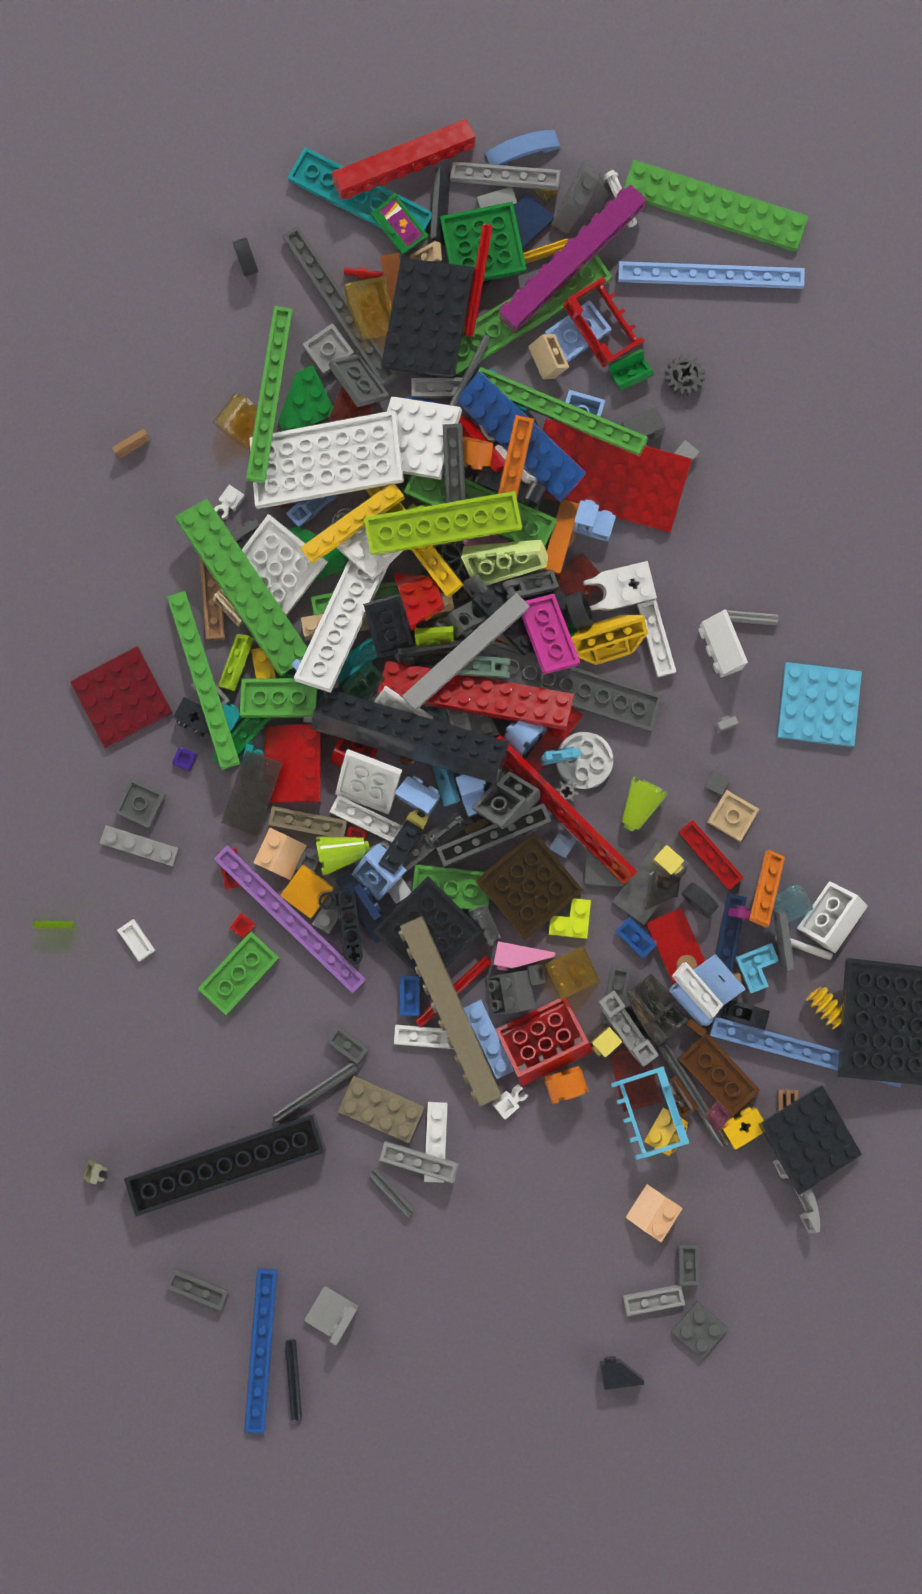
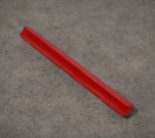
[464,224,492,337]

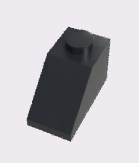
[721,1000,770,1030]
[600,1356,644,1390]

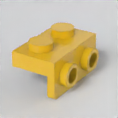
[644,1107,689,1156]

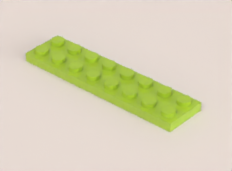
[364,491,522,556]

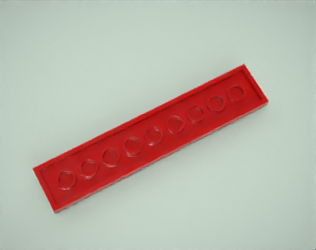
[377,661,574,730]

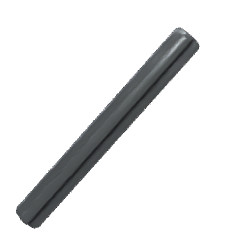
[273,1062,358,1123]

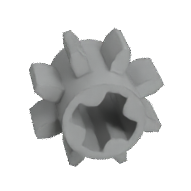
[555,779,578,802]

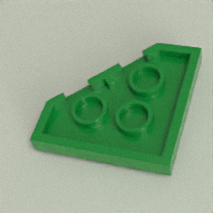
[278,365,337,431]
[288,527,349,581]

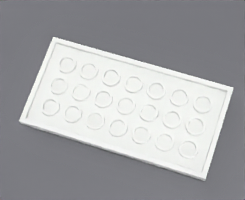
[249,410,404,509]

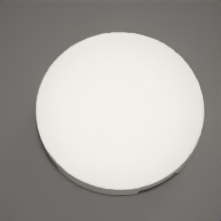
[556,732,613,789]

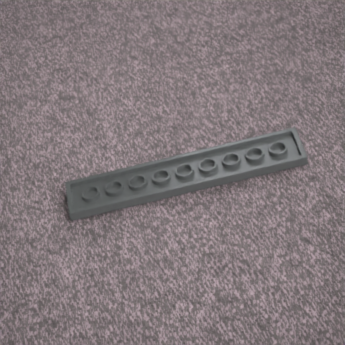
[477,641,663,732]

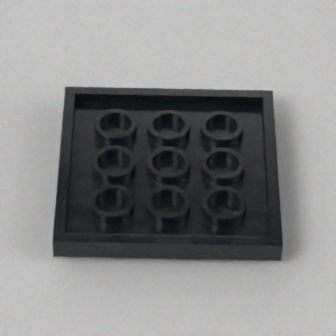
[472,569,570,656]
[373,876,483,983]
[758,1085,862,1194]

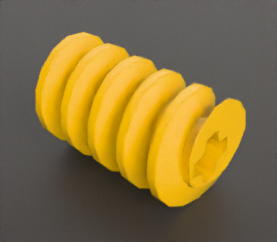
[805,986,842,1029]

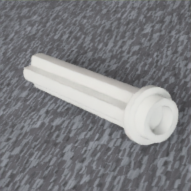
[604,170,637,227]

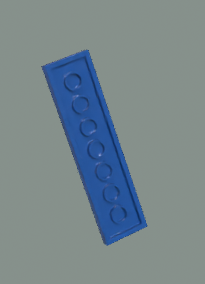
[458,371,587,502]

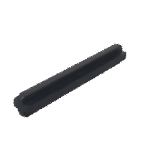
[285,1339,302,1421]

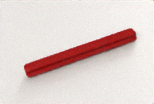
[415,957,491,1027]

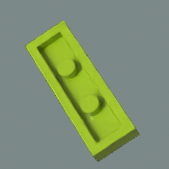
[218,634,254,692]

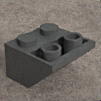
[485,970,536,1016]

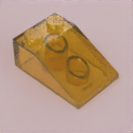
[343,276,392,340]

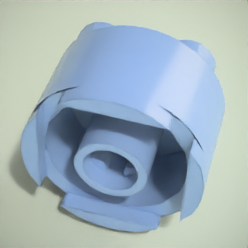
[503,721,547,756]

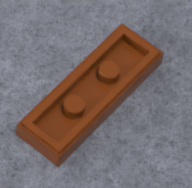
[380,253,400,313]

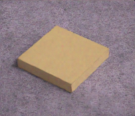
[707,790,760,843]

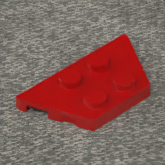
[394,573,444,631]

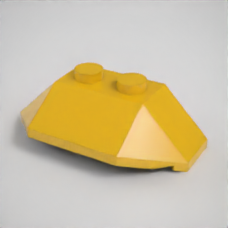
[571,615,648,665]

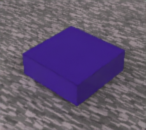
[172,746,198,772]

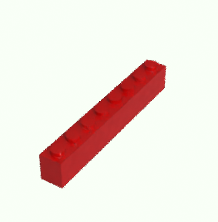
[332,119,476,200]

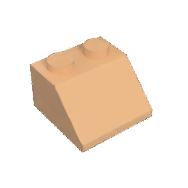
[253,828,307,880]
[626,1184,683,1242]

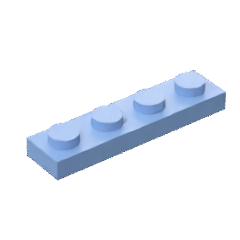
[464,1000,514,1079]

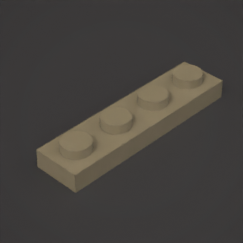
[268,806,348,837]

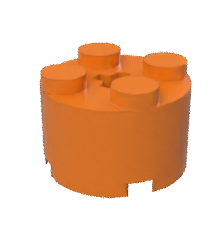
[544,1066,589,1104]

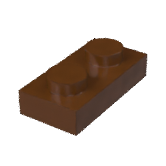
[658,1075,698,1118]

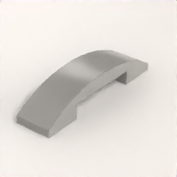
[598,990,659,1067]
[773,1159,820,1234]

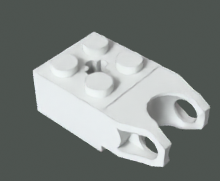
[583,561,657,611]

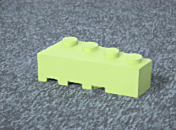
[461,540,548,586]

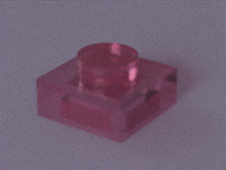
[705,1101,731,1130]

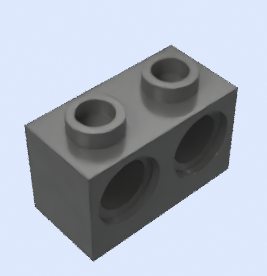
[443,601,488,639]

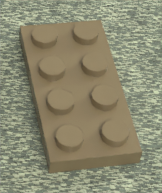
[338,1076,425,1143]

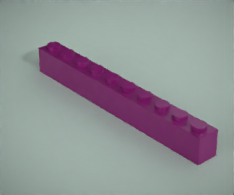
[499,184,646,333]

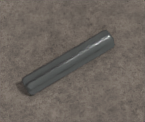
[369,1169,414,1217]

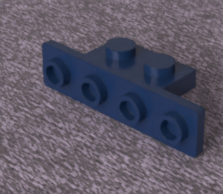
[335,870,384,943]

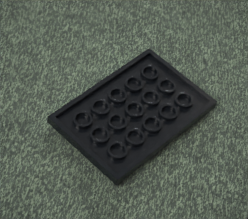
[381,257,475,378]

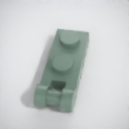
[456,656,511,679]

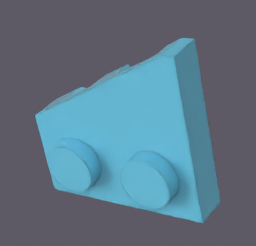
[540,746,582,766]

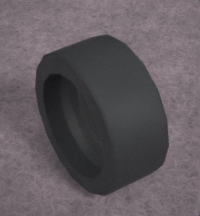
[232,237,258,277]
[566,591,593,630]
[681,882,719,918]

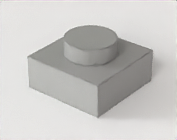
[715,715,738,733]

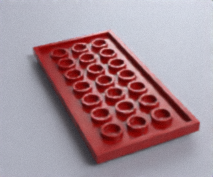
[528,418,692,533]

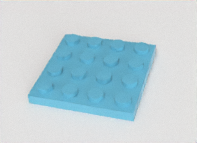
[777,662,862,747]

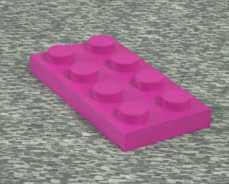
[522,594,580,675]

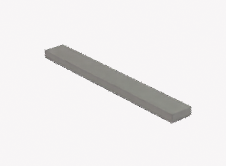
[402,593,530,711]

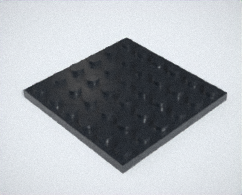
[838,958,922,1085]

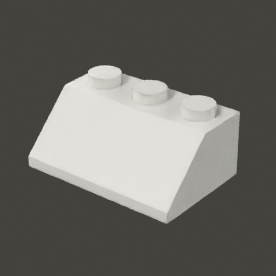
[699,609,748,677]
[797,881,868,953]

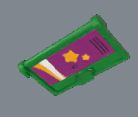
[370,193,429,255]

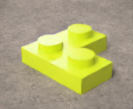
[548,898,591,939]

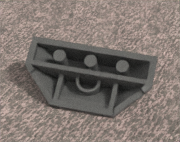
[551,161,609,235]

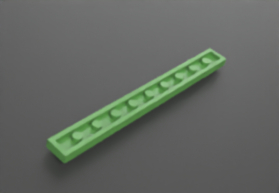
[246,306,293,484]
[477,367,648,456]
[167,591,240,770]

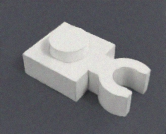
[214,484,245,520]
[492,1084,528,1120]

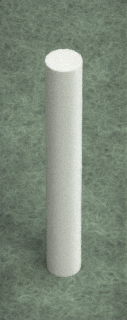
[775,937,833,960]

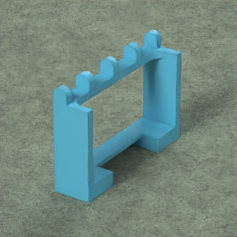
[611,1067,689,1160]

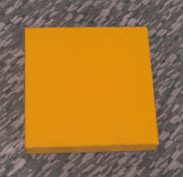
[280,864,334,919]

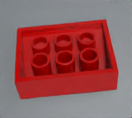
[264,724,322,803]
[495,996,593,1087]

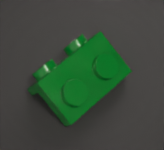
[608,349,653,391]

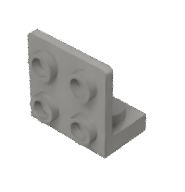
[305,1286,358,1345]

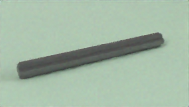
[659,1043,729,1147]

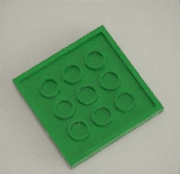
[440,201,527,283]

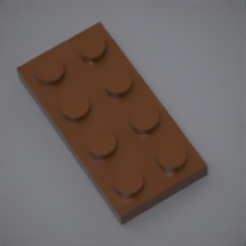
[677,1032,760,1117]

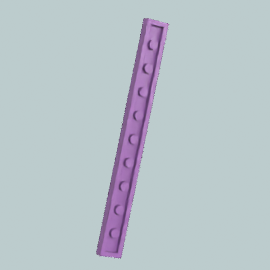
[214,845,366,993]

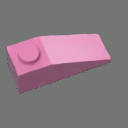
[493,941,555,971]

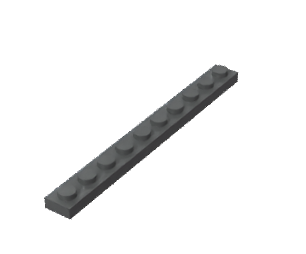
[282,226,398,386]

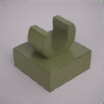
[83,1159,108,1184]

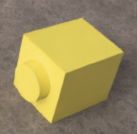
[652,845,684,876]
[591,1027,622,1057]

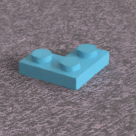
[735,943,779,994]

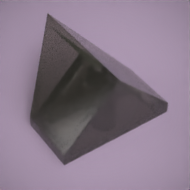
[645,871,681,911]

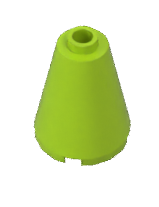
[622,776,668,832]
[316,837,370,875]

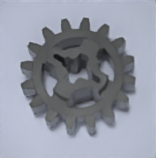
[665,355,705,396]

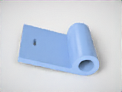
[669,954,745,1026]

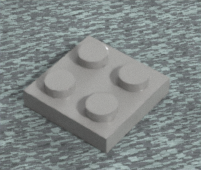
[302,323,354,376]

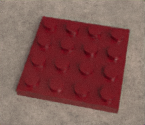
[70,646,173,748]

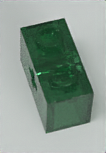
[341,659,385,699]

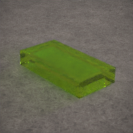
[33,920,76,929]

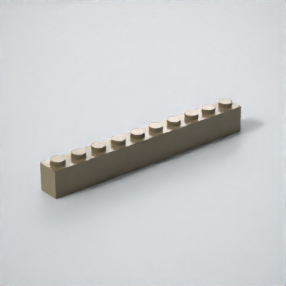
[399,916,502,1106]

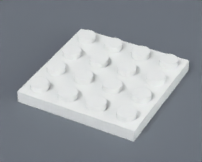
[387,397,462,480]
[242,514,328,616]

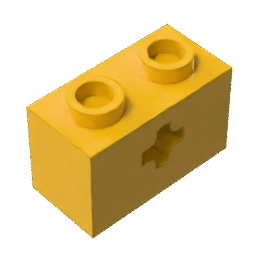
[721,1107,763,1150]

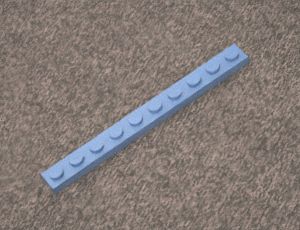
[618,261,805,289]

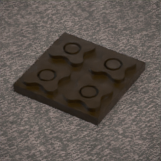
[475,831,583,940]

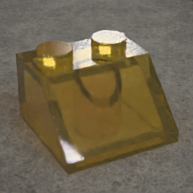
[213,393,257,449]
[545,946,600,999]

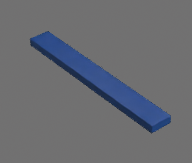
[245,1268,278,1434]

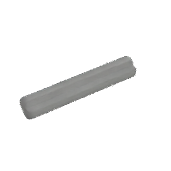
[727,610,778,625]

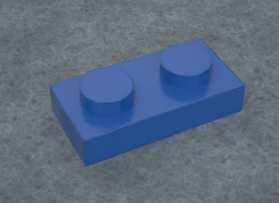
[615,917,657,958]
[400,976,420,1016]

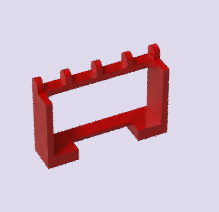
[562,277,645,368]

